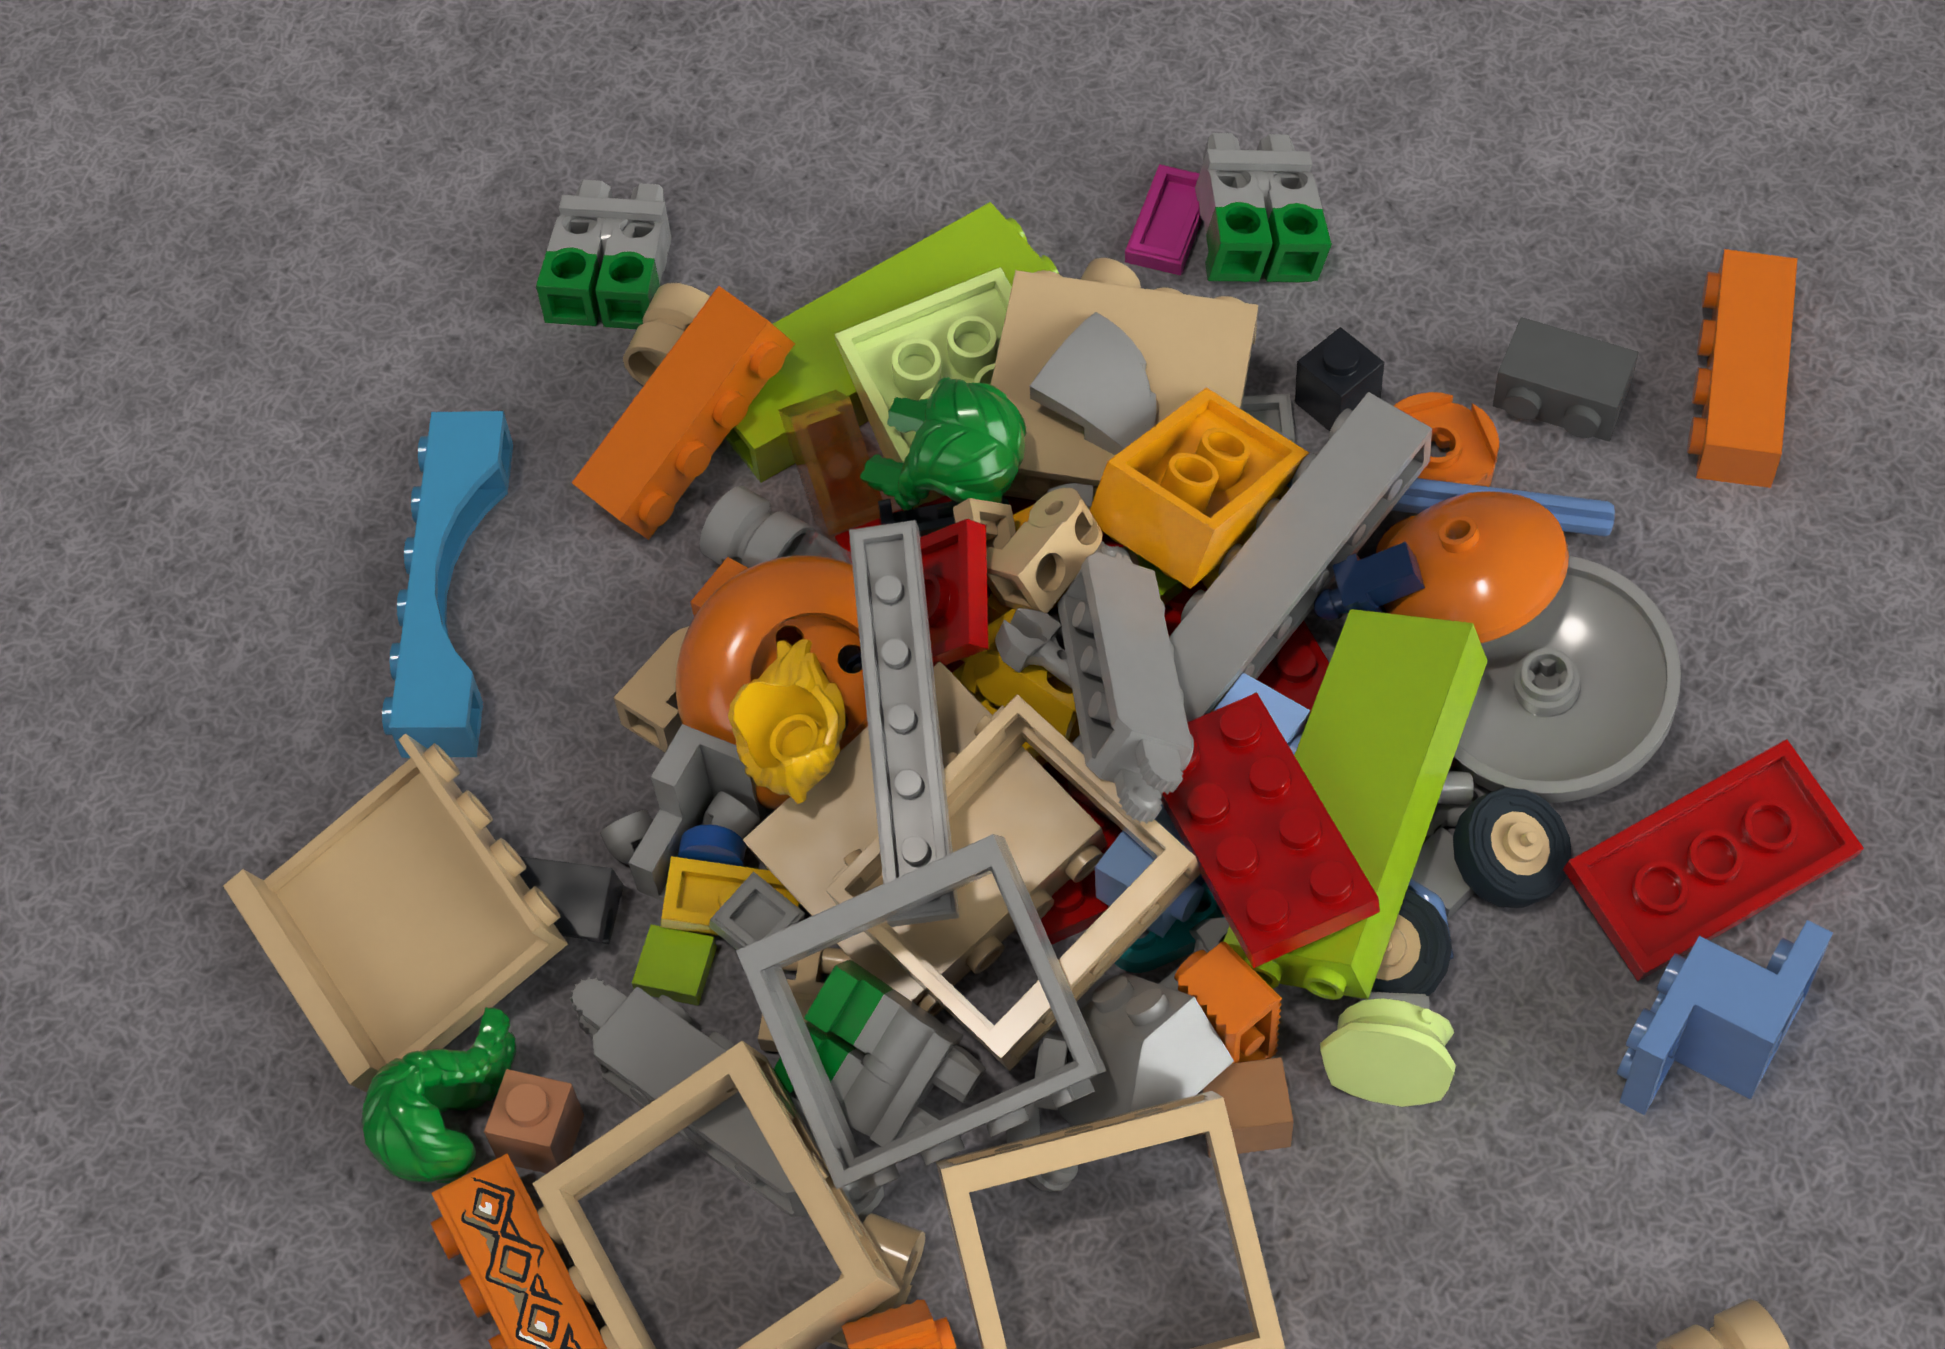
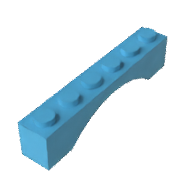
[382,411,513,758]

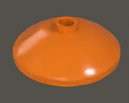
[1383,491,1569,643]

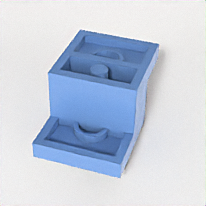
[1617,920,1833,1115]

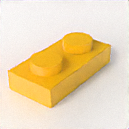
[660,856,799,935]

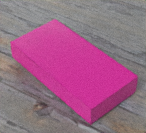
[1125,164,1202,276]

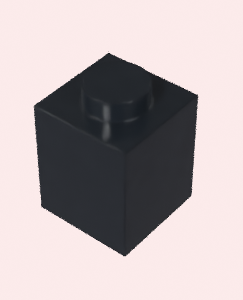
[1294,327,1385,431]

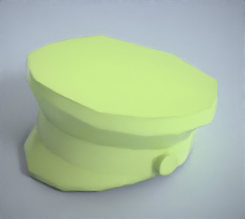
[1320,998,1456,1107]

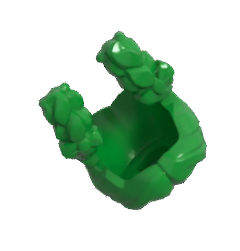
[860,376,1026,510]
[361,1007,516,1184]

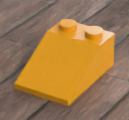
[1090,387,1309,589]

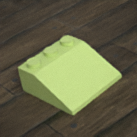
[835,267,1012,509]

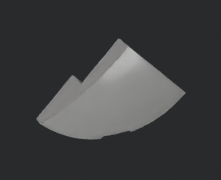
[1030,312,1156,455]

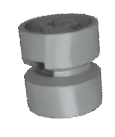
[699,486,818,568]

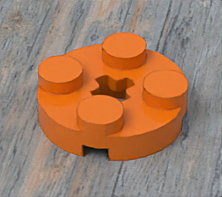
[1394,392,1499,487]

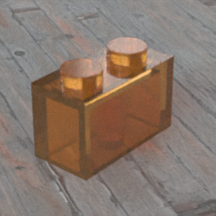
[778,390,883,535]

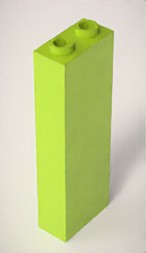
[725,202,1060,483]
[1223,609,1488,1000]

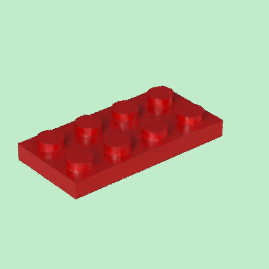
[1160,692,1380,968]
[1563,739,1864,981]

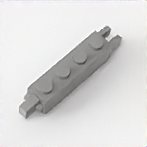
[1057,541,1194,824]
[570,977,885,1223]

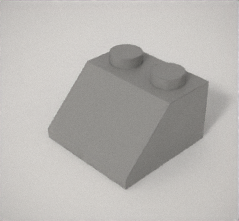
[1058,972,1234,1126]

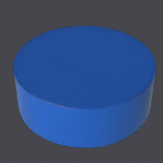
[678,825,746,867]

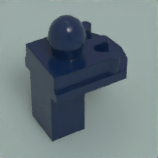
[1314,542,1425,621]

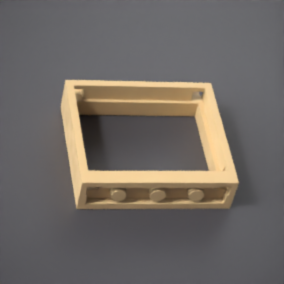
[825,694,1201,1071]
[532,1041,901,1349]
[936,1091,1285,1349]

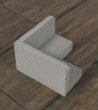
[629,724,767,902]

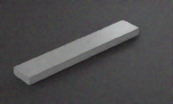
[849,520,959,927]

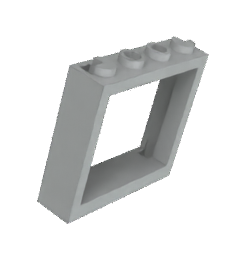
[736,834,1106,1194]

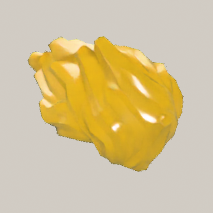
[728,639,845,804]

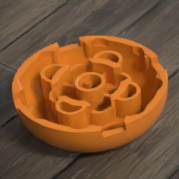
[675,555,868,810]

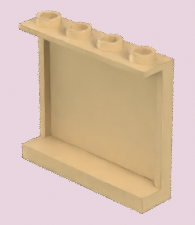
[991,270,1258,501]
[743,662,1108,1016]
[223,734,568,1092]

